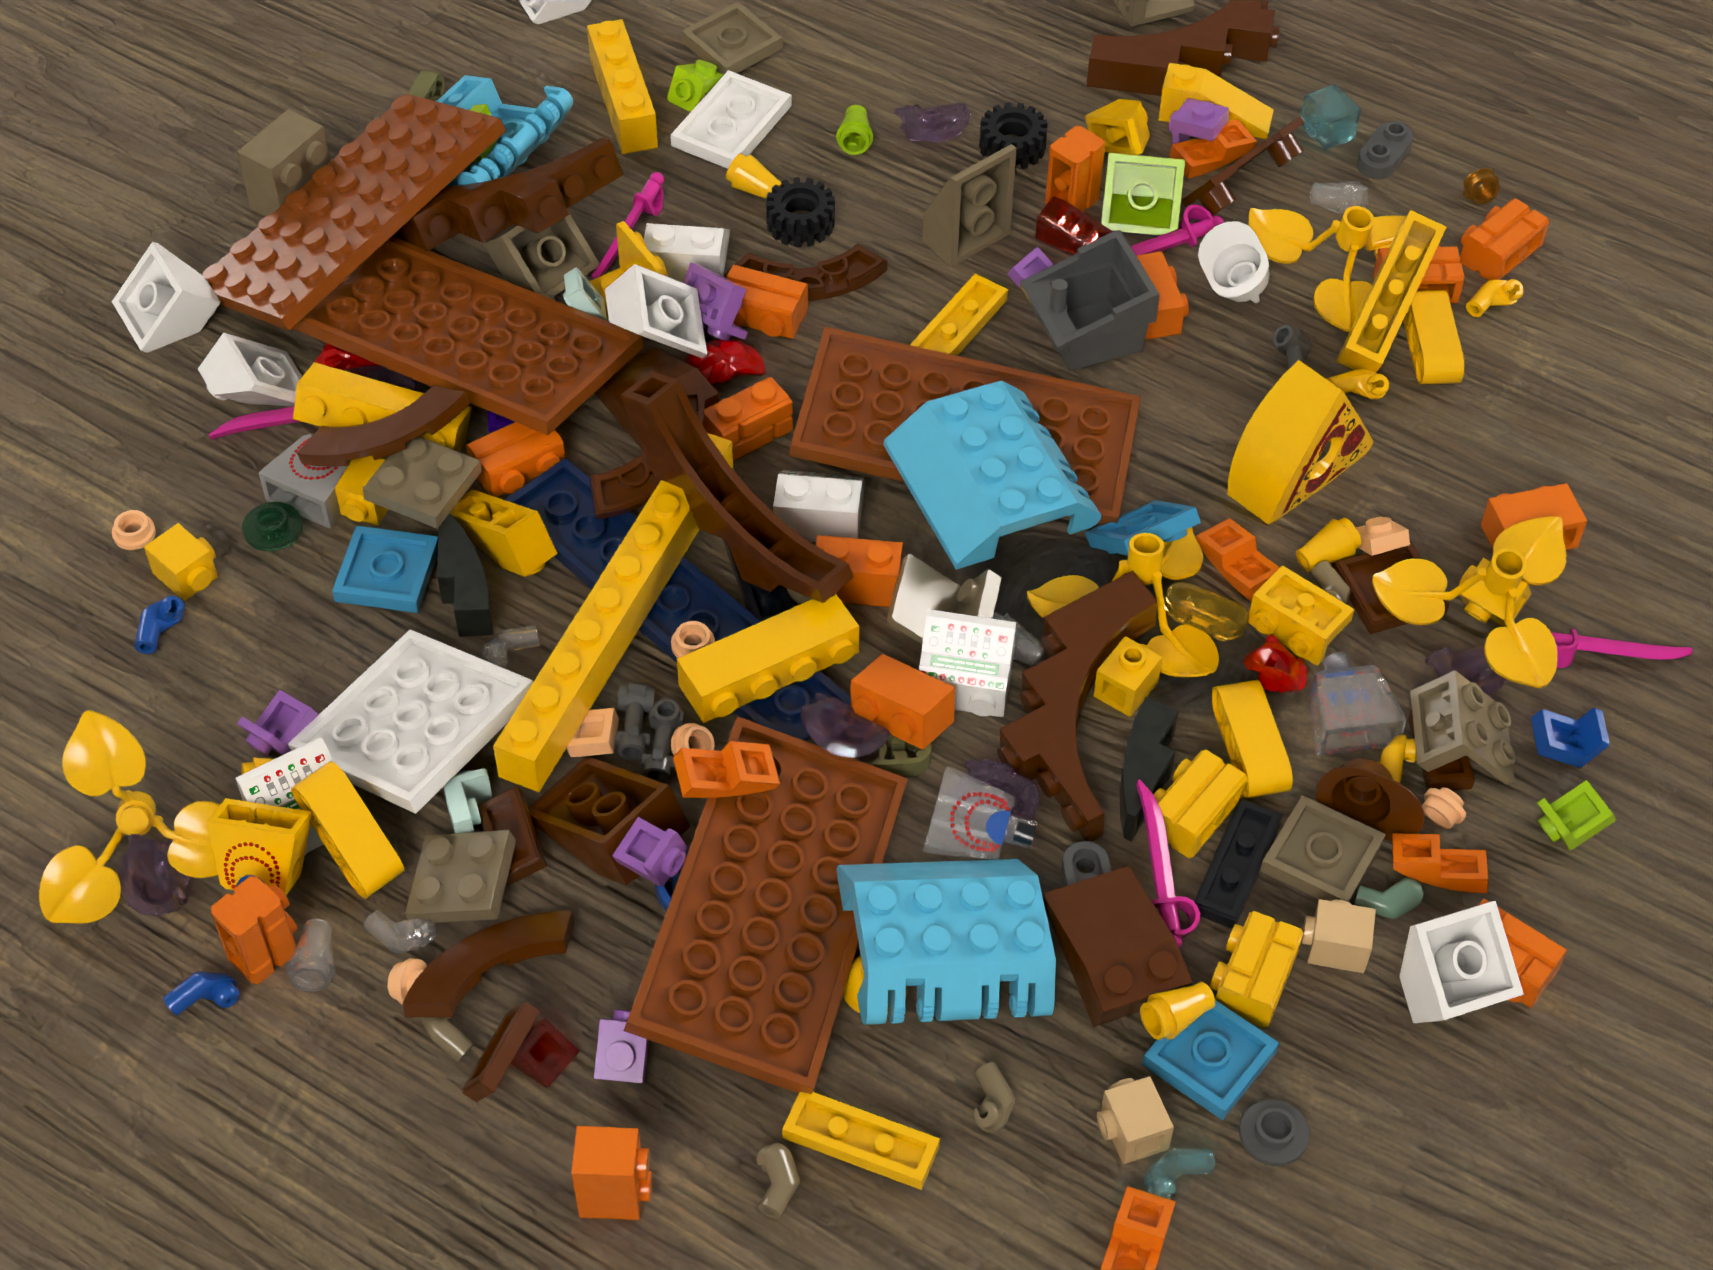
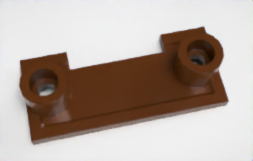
[1181,116,1305,216]

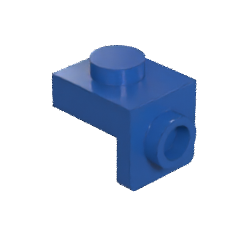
[1531,708,1609,768]

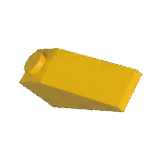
[1158,63,1274,139]
[450,489,558,577]

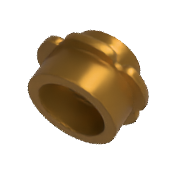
[1463,168,1500,204]

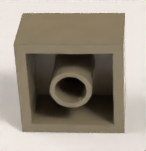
[237,109,331,216]

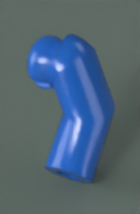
[134,595,185,654]
[163,971,240,1016]

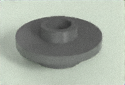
[1239,1100,1310,1166]

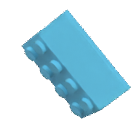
[436,75,573,186]
[883,380,1101,570]
[836,859,1056,1025]

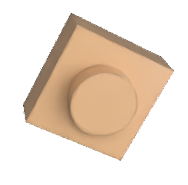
[1356,517,1410,556]
[566,708,619,757]

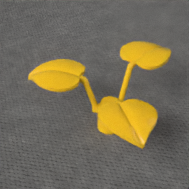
[1248,206,1406,332]
[1372,516,1567,688]
[1027,527,1219,677]
[39,710,220,923]

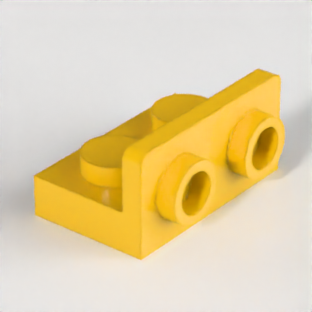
[1247,565,1355,666]

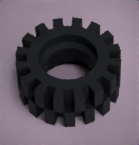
[979,102,1048,170]
[766,177,835,248]

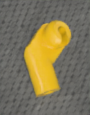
[1466,279,1524,317]
[1327,368,1389,399]
[1380,735,1417,783]

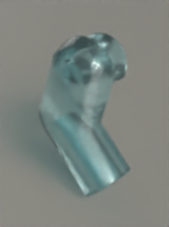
[1144,1149,1215,1199]

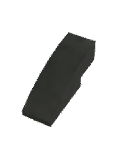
[437,513,494,637]
[1120,697,1178,842]

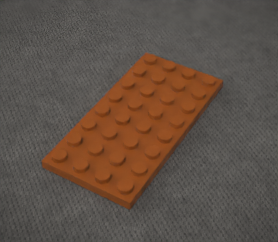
[202,94,507,330]
[292,236,643,435]
[789,326,1141,525]
[623,716,908,1094]

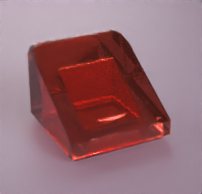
[511,1018,579,1088]

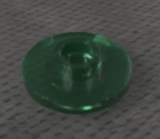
[242,502,303,551]

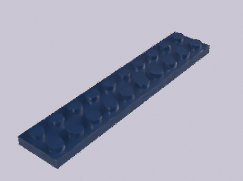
[504,458,851,741]

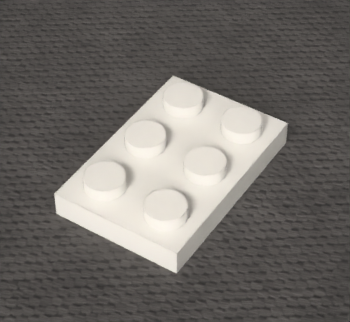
[670,70,792,169]

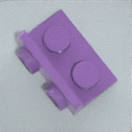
[683,262,748,341]

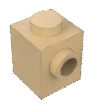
[1301,899,1376,973]
[1097,1076,1174,1165]

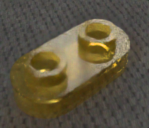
[1164,582,1249,641]

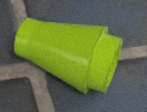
[836,105,873,155]

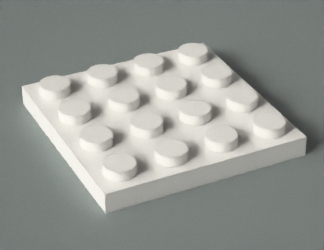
[288,630,533,814]

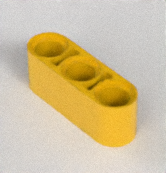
[1403,290,1464,385]
[1212,680,1293,798]
[291,761,405,899]

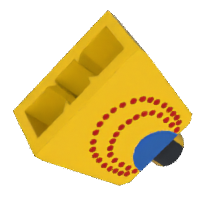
[207,798,311,895]

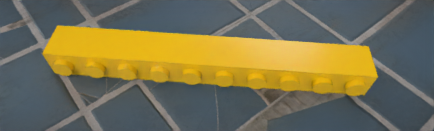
[493,433,733,792]

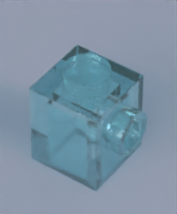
[1301,84,1361,150]

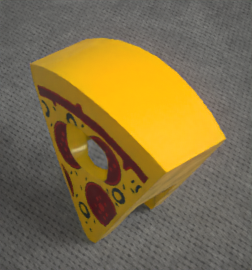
[1227,360,1373,525]

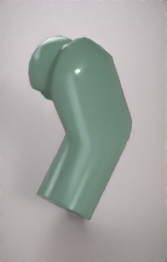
[1354,877,1424,919]

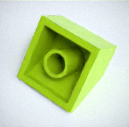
[1101,153,1185,235]

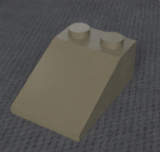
[922,144,1017,267]

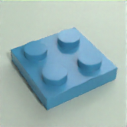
[1085,500,1201,558]
[332,525,438,613]
[1142,1000,1280,1121]

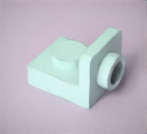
[563,267,607,321]
[443,768,493,833]

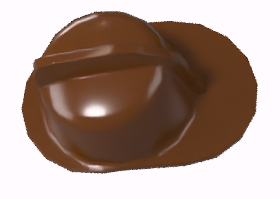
[1316,758,1424,841]

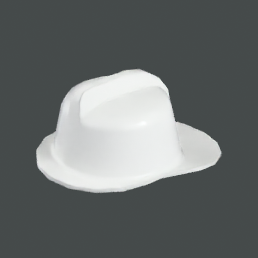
[1198,221,1270,304]

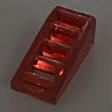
[1035,196,1113,254]

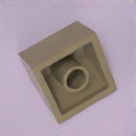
[483,211,600,297]

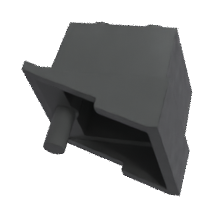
[1020,230,1160,371]

